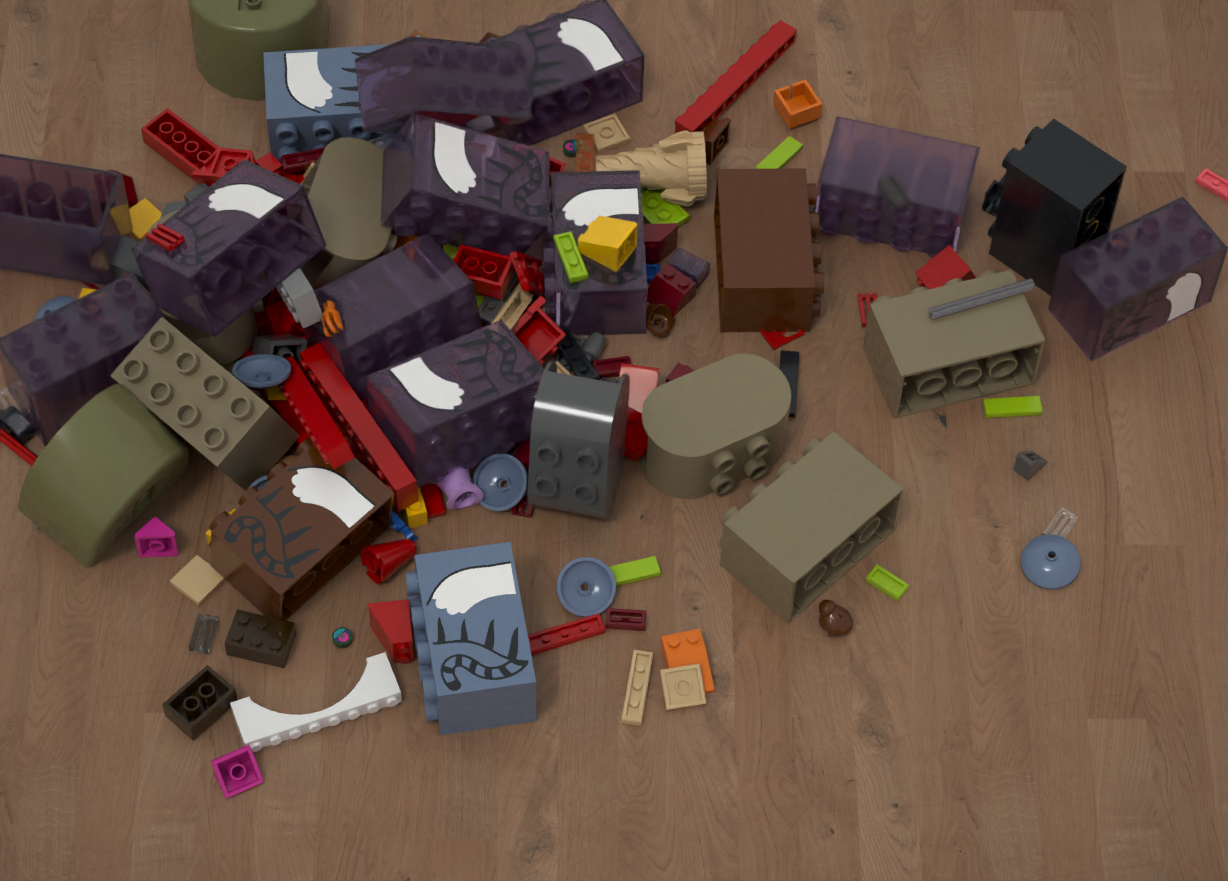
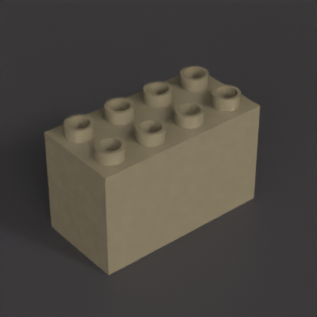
[863,270,1045,419]
[110,317,300,491]
[719,432,903,624]

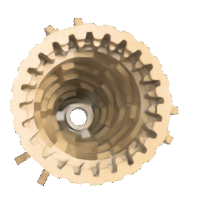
[596,131,707,206]

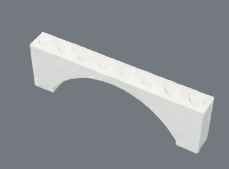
[230,652,402,752]

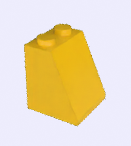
[577,216,638,272]

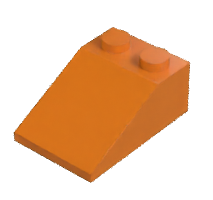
[660,628,715,693]

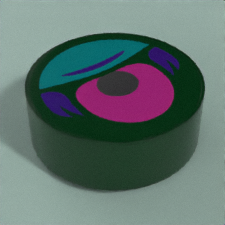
[563,139,581,157]
[332,627,353,648]

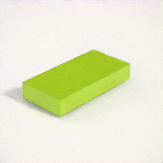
[865,564,909,602]

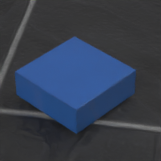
[641,264,660,283]

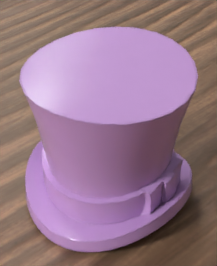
[435,465,483,510]

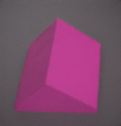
[135,517,179,558]
[211,744,264,799]

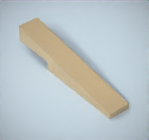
[488,280,534,340]

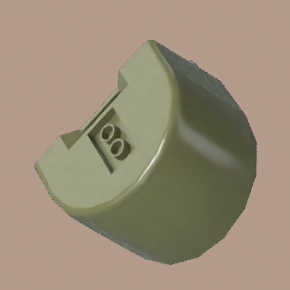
[188,0,329,101]
[18,384,190,567]

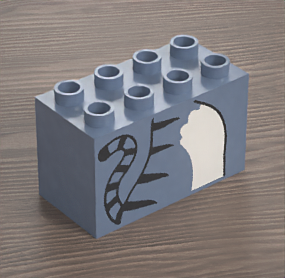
[263,43,416,165]
[405,542,537,735]

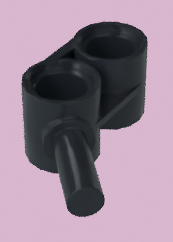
[0,405,36,444]

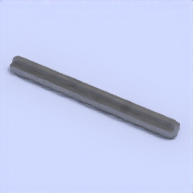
[929,278,1035,319]

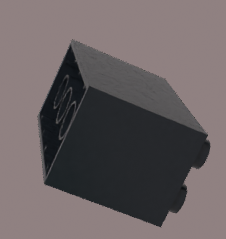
[987,119,1127,301]

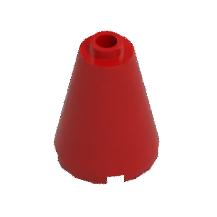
[360,538,417,584]

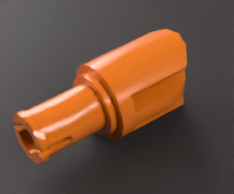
[321,301,343,337]

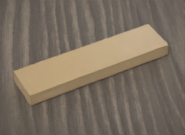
[621,650,654,726]

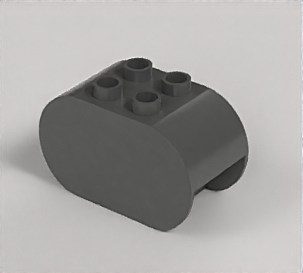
[528,361,630,519]

